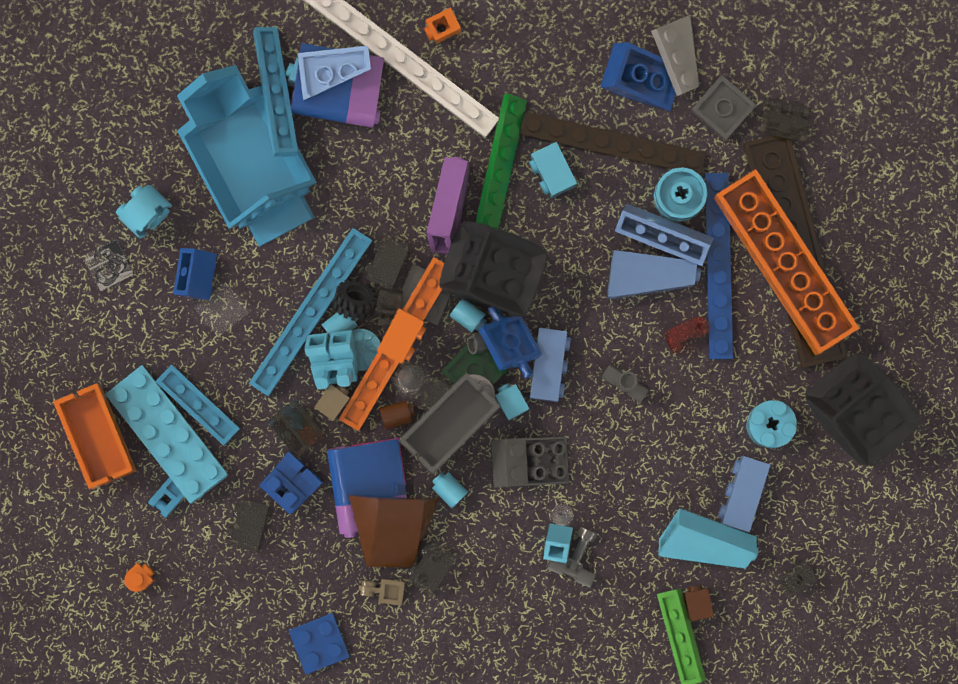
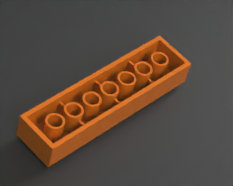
[714,169,859,356]

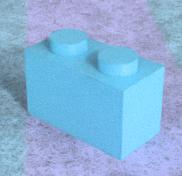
[529,142,577,199]

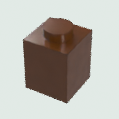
[683,584,714,621]

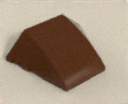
[348,495,439,568]

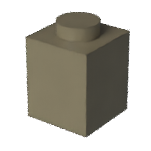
[314,384,350,422]

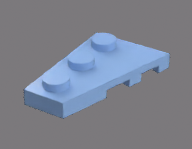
[297,46,371,101]

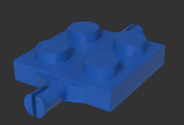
[479,306,542,379]

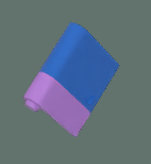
[291,43,384,128]
[327,439,407,538]

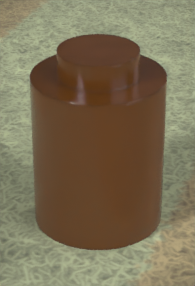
[379,400,416,430]

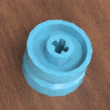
[653,167,708,223]

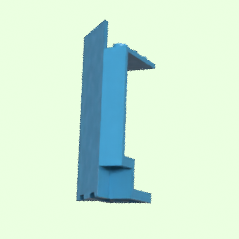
[177,65,317,247]

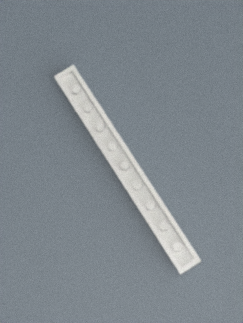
[304,0,499,138]

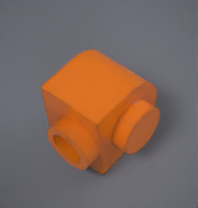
[125,563,155,592]

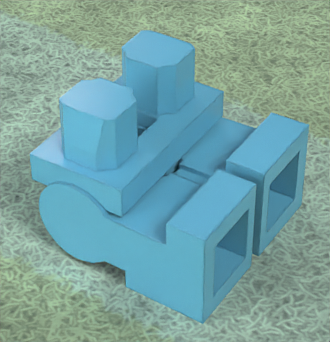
[305,330,359,390]

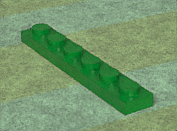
[475,94,527,229]

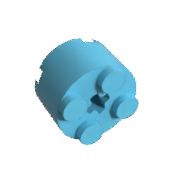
[116,185,172,239]
[746,400,797,449]

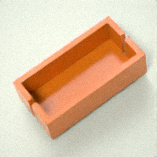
[53,383,137,490]

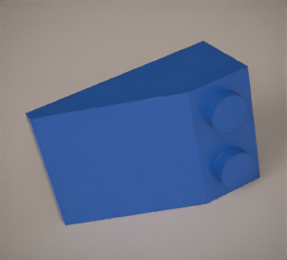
[600,42,676,111]

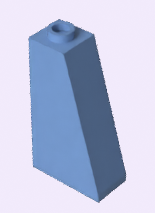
[607,250,701,299]

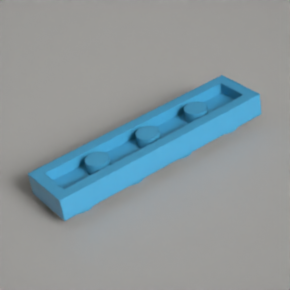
[155,364,240,446]

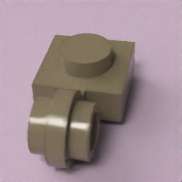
[358,578,405,606]

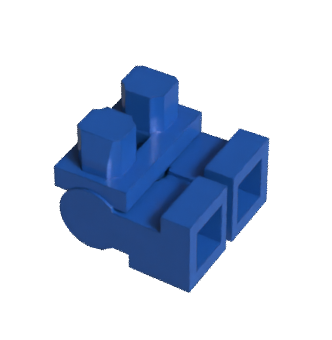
[259,451,324,515]

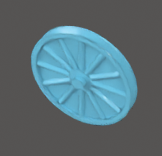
[352,329,381,371]

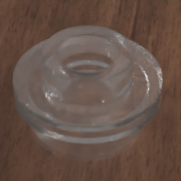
[550,504,574,526]

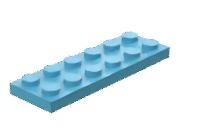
[105,365,229,504]

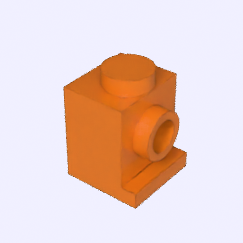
[424,7,461,44]

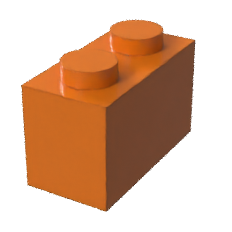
[377,308,426,364]

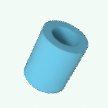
[450,298,487,333]
[321,313,358,336]
[432,472,468,508]

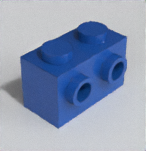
[173,248,217,300]

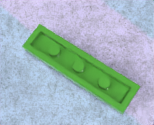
[657,588,706,684]

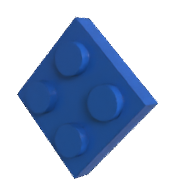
[288,613,350,675]

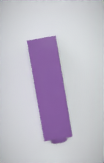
[426,157,470,255]

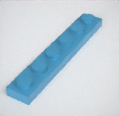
[253,27,298,157]

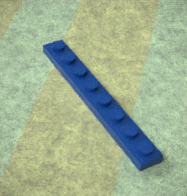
[704,173,733,360]

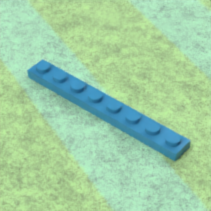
[249,228,373,397]

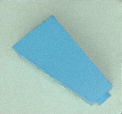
[658,508,759,569]

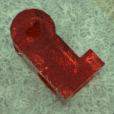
[663,317,709,354]

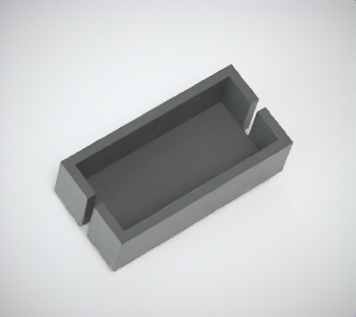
[399,372,500,474]

